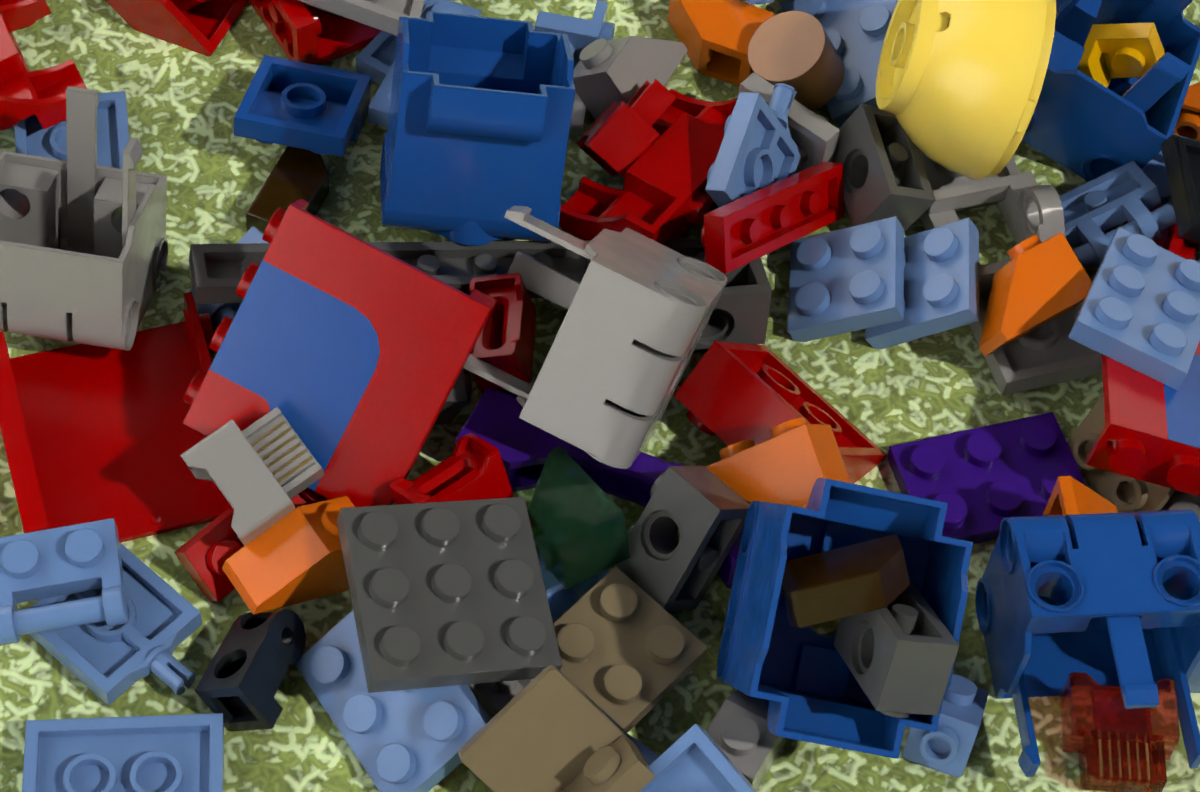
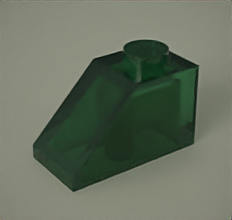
[527,446,630,590]

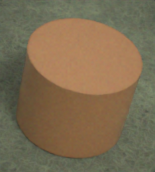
[747,11,844,111]

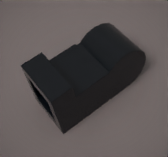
[194,609,306,732]

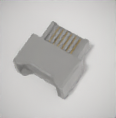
[180,407,325,546]

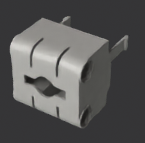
[0,86,168,351]
[463,205,727,469]

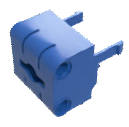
[1022,0,1200,182]
[975,509,1200,777]

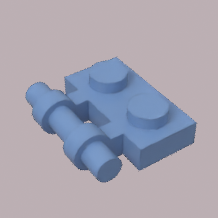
[1059,161,1177,269]

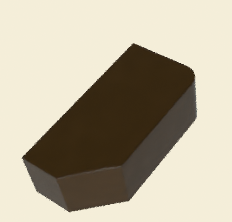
[245,146,329,233]
[781,534,910,628]

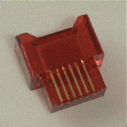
[1060,672,1180,792]

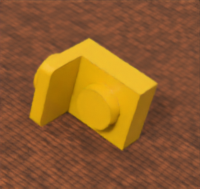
[1077,22,1165,88]

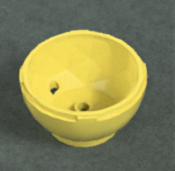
[875,0,1056,181]

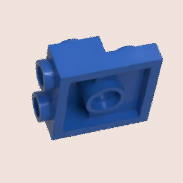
[234,55,371,157]

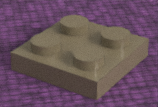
[553,566,708,735]

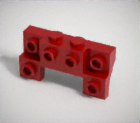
[0,0,87,130]
[559,89,737,244]

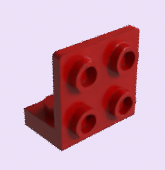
[250,0,382,66]

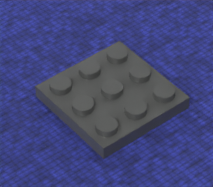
[336,497,563,693]

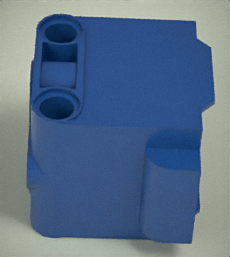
[380,11,575,246]
[717,478,973,759]

